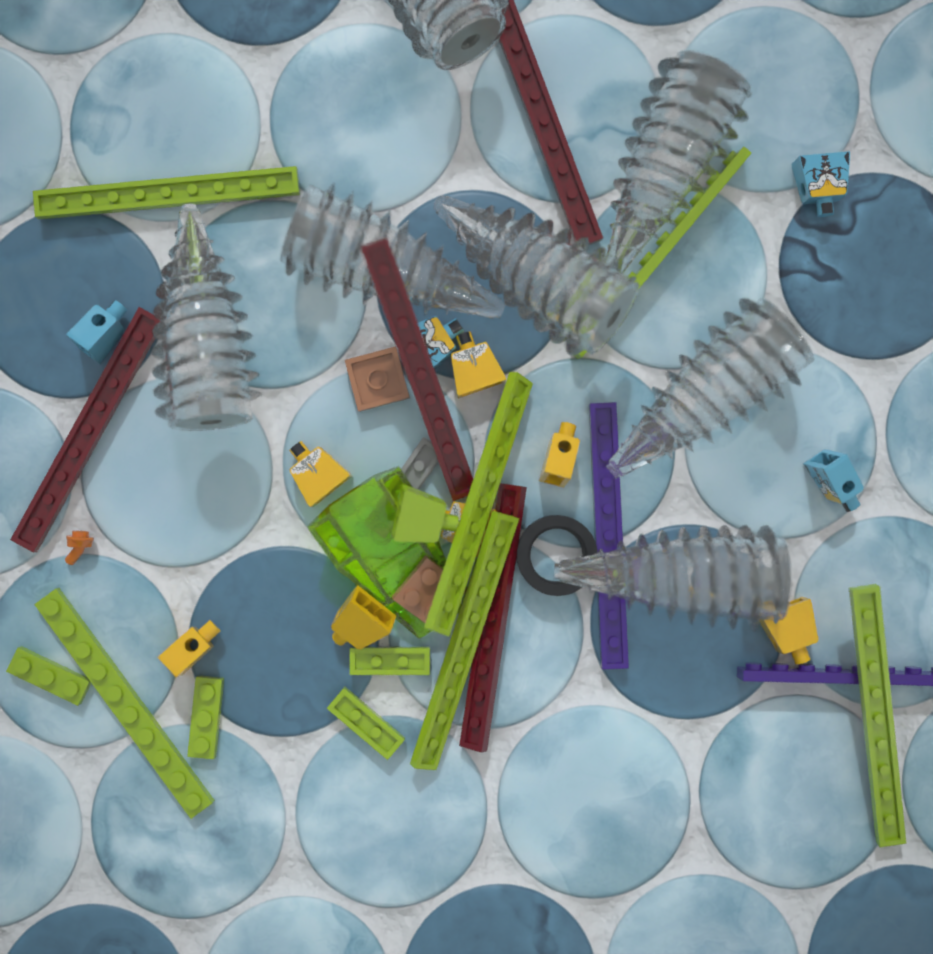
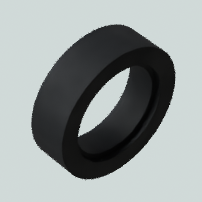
[516,515,598,596]

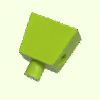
[391,484,459,543]

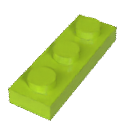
[6,646,91,706]
[350,647,430,675]
[187,675,224,759]
[326,687,405,760]

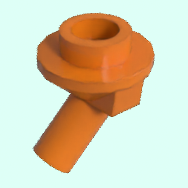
[65,530,94,565]

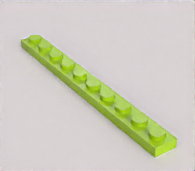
[570,146,752,359]
[33,166,300,220]
[424,372,533,637]
[410,511,519,770]
[849,584,907,847]
[34,588,215,819]

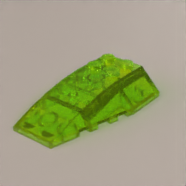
[307,466,462,639]

